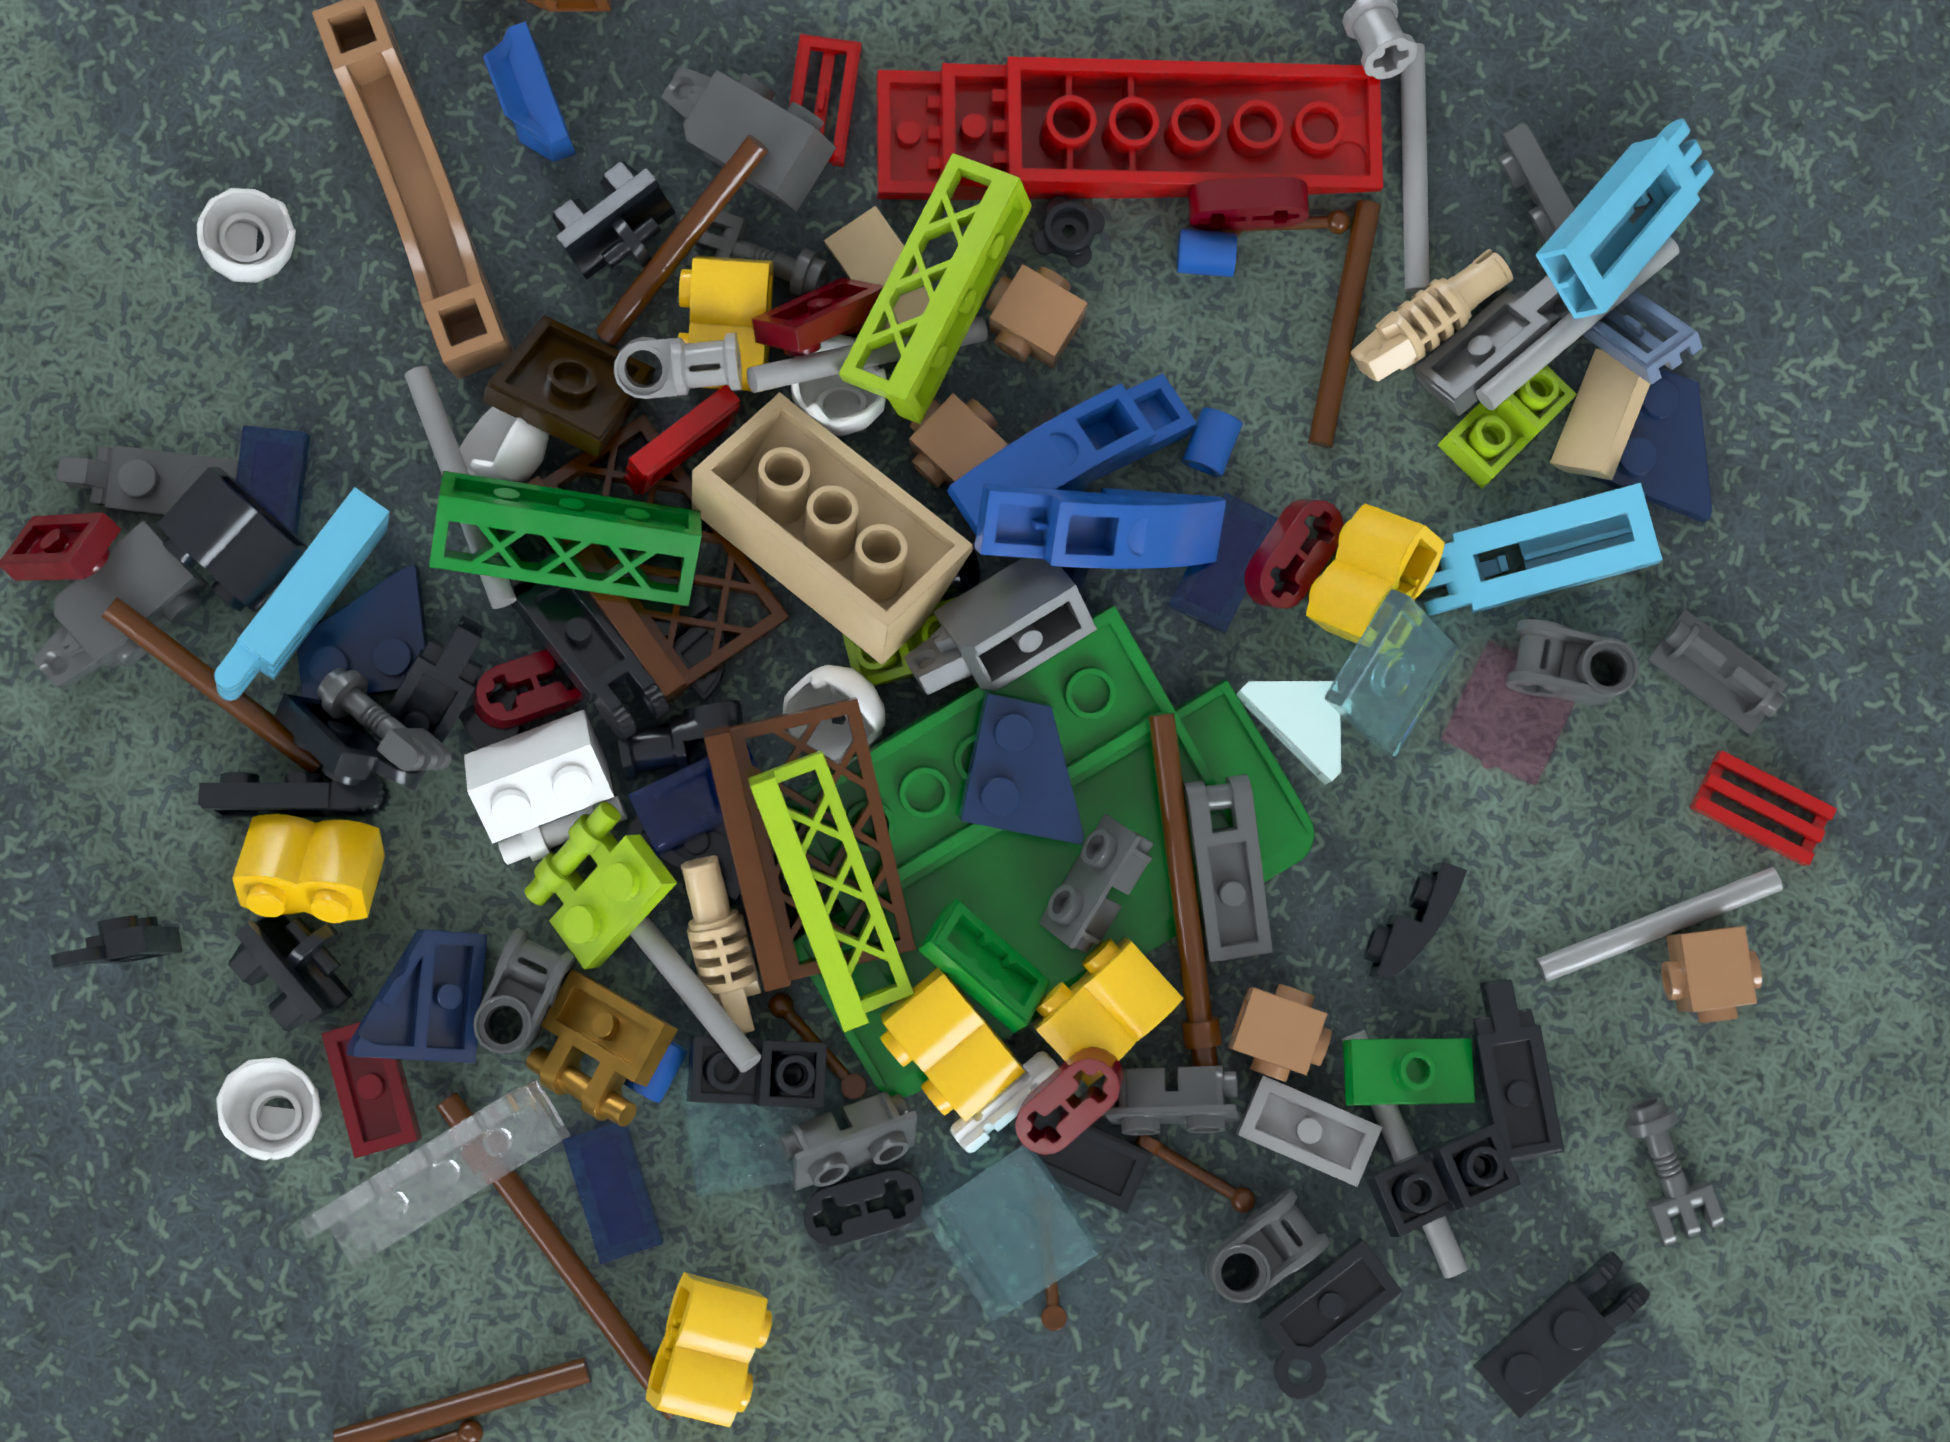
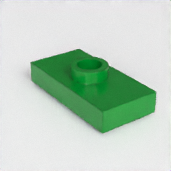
[918,898,1051,1033]
[1343,1038,1475,1106]

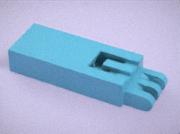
[1536,119,1714,319]
[1423,483,1663,616]
[215,487,390,701]

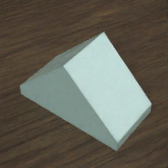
[1236,681,1341,785]

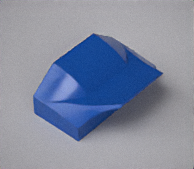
[483,21,576,162]

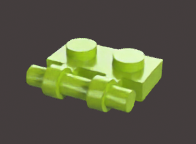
[524,801,677,970]

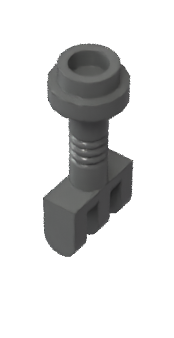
[685,211,830,298]
[317,668,451,771]
[1625,1096,1725,1247]

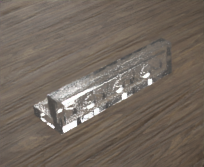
[298,1080,571,1268]

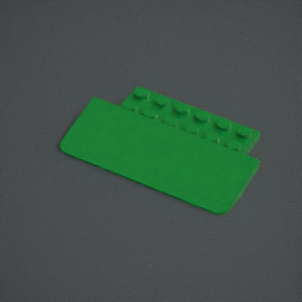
[784,604,1314,1097]

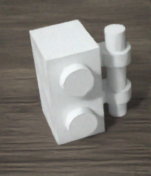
[464,709,627,865]

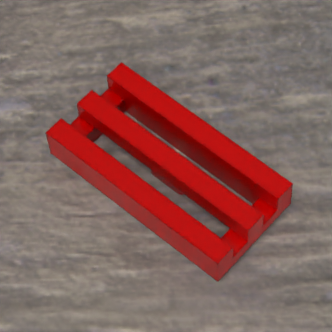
[789,34,862,167]
[623,385,741,495]
[1690,750,1837,866]

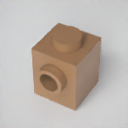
[985,264,1088,369]
[909,393,1008,488]
[1661,926,1762,1023]
[1227,984,1332,1082]

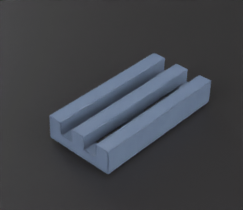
[1582,290,1703,385]

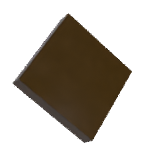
[483,315,656,457]

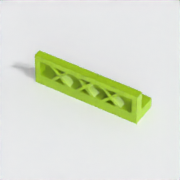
[838,153,1032,424]
[748,750,914,1032]

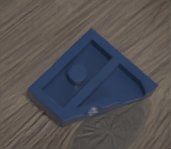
[1591,368,1712,523]
[297,565,428,700]
[958,691,1084,845]
[346,929,487,1063]

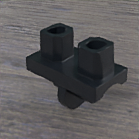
[552,161,676,280]
[228,915,353,1032]

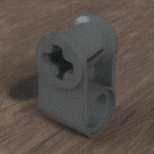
[1505,619,1639,706]
[473,927,577,1055]
[1205,1188,1331,1303]

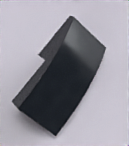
[1364,862,1468,980]
[687,1036,827,1108]
[1365,1124,1521,1237]

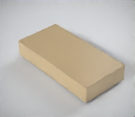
[824,206,930,330]
[1550,349,1650,480]

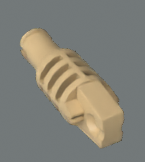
[1351,249,1513,382]
[681,855,762,1033]

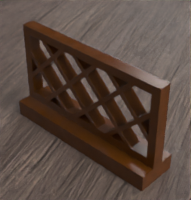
[526,414,789,705]
[703,697,916,992]

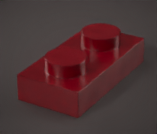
[752,277,884,356]
[0,512,122,581]
[321,1022,422,1159]

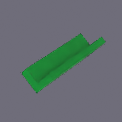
[429,471,702,606]

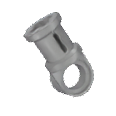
[1342,0,1418,80]
[614,332,743,399]

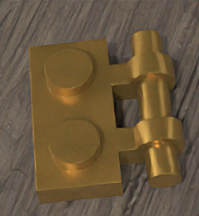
[526,969,678,1127]

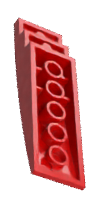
[876,56,1383,200]

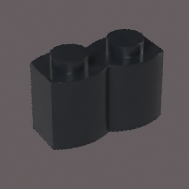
[157,467,308,612]

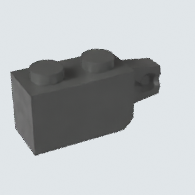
[661,66,836,212]
[33,520,209,689]
[904,558,1097,695]

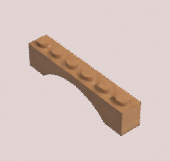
[312,0,514,379]

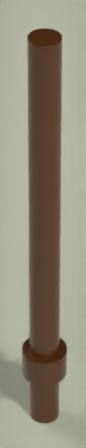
[1149,713,1222,1067]
[436,1092,675,1420]

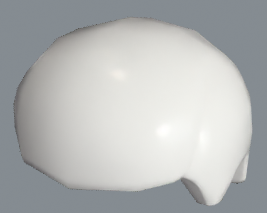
[197,188,296,283]
[791,335,886,436]
[459,407,549,483]
[783,665,885,762]
[216,1057,322,1161]

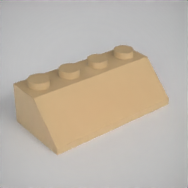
[691,392,973,665]

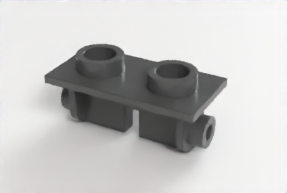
[1647,609,1788,735]
[1038,814,1154,953]
[1105,1065,1240,1135]
[779,1091,917,1191]

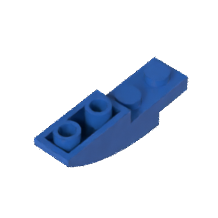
[947,373,1197,535]
[974,484,1226,569]

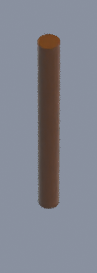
[596,135,768,346]
[1308,200,1381,448]
[101,597,321,773]
[333,1357,592,1442]

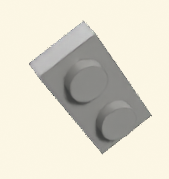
[1235,1074,1382,1187]

